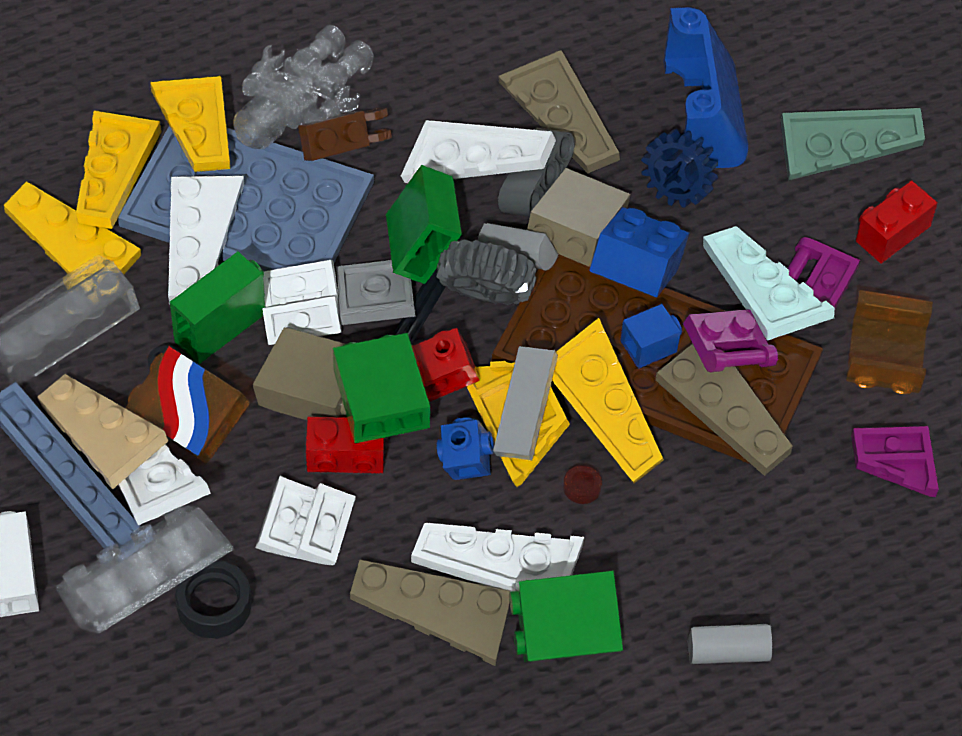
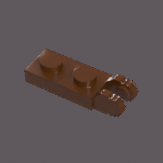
[298,108,392,161]

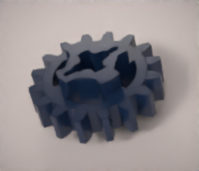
[641,129,718,208]

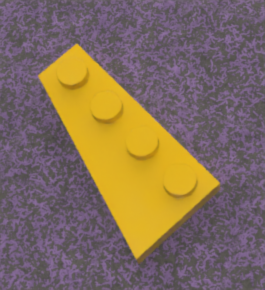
[76,111,162,229]
[4,181,141,304]

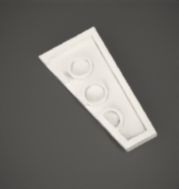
[401,120,556,183]
[168,176,244,304]
[118,408,211,525]
[411,523,584,591]

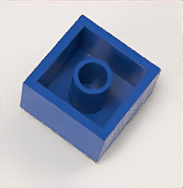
[589,207,689,298]

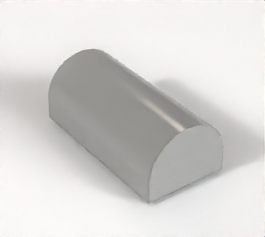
[478,223,558,270]
[687,624,772,664]

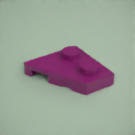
[851,426,939,497]

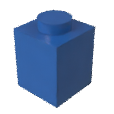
[620,304,682,369]

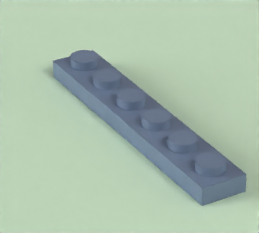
[0,382,151,566]

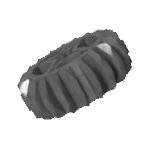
[436,239,536,305]

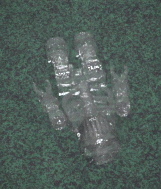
[233,25,374,150]

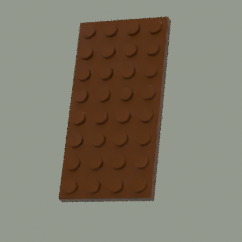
[492,254,823,464]

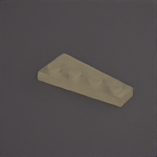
[498,50,620,173]
[656,344,793,476]
[350,560,510,666]

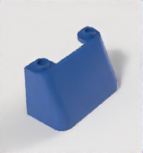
[663,7,748,168]

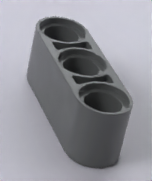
[498,128,575,217]

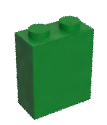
[386,165,462,284]
[170,251,265,364]
[333,333,430,443]
[509,571,623,662]

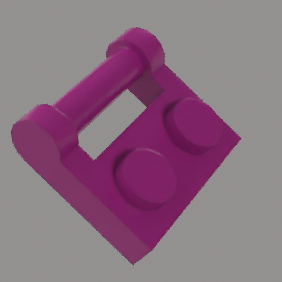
[787,237,860,321]
[683,309,778,373]

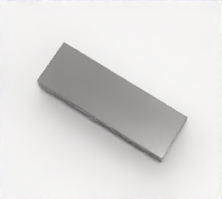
[493,346,558,461]

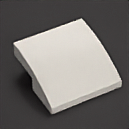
[262,260,342,345]
[255,476,356,565]

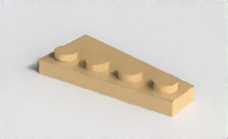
[38,374,168,489]

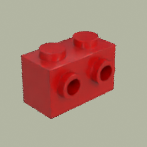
[856,181,938,264]
[411,328,480,402]
[306,417,384,473]

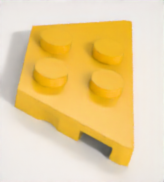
[466,361,570,487]

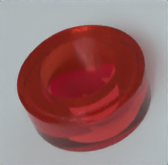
[563,466,602,504]

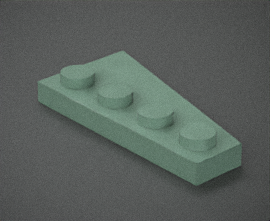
[780,108,925,180]

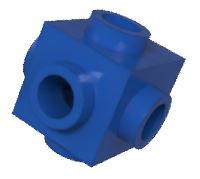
[437,418,494,480]

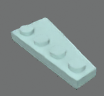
[703,226,835,341]

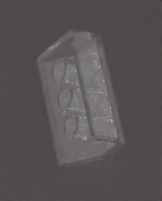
[0,255,140,386]
[55,505,234,634]

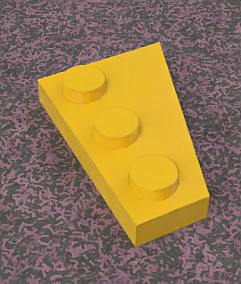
[150,76,230,172]

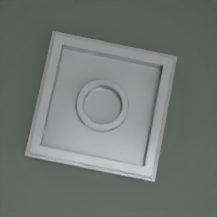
[336,260,415,325]

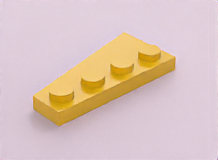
[552,318,664,483]

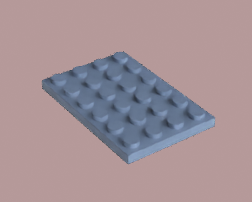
[118,125,374,272]

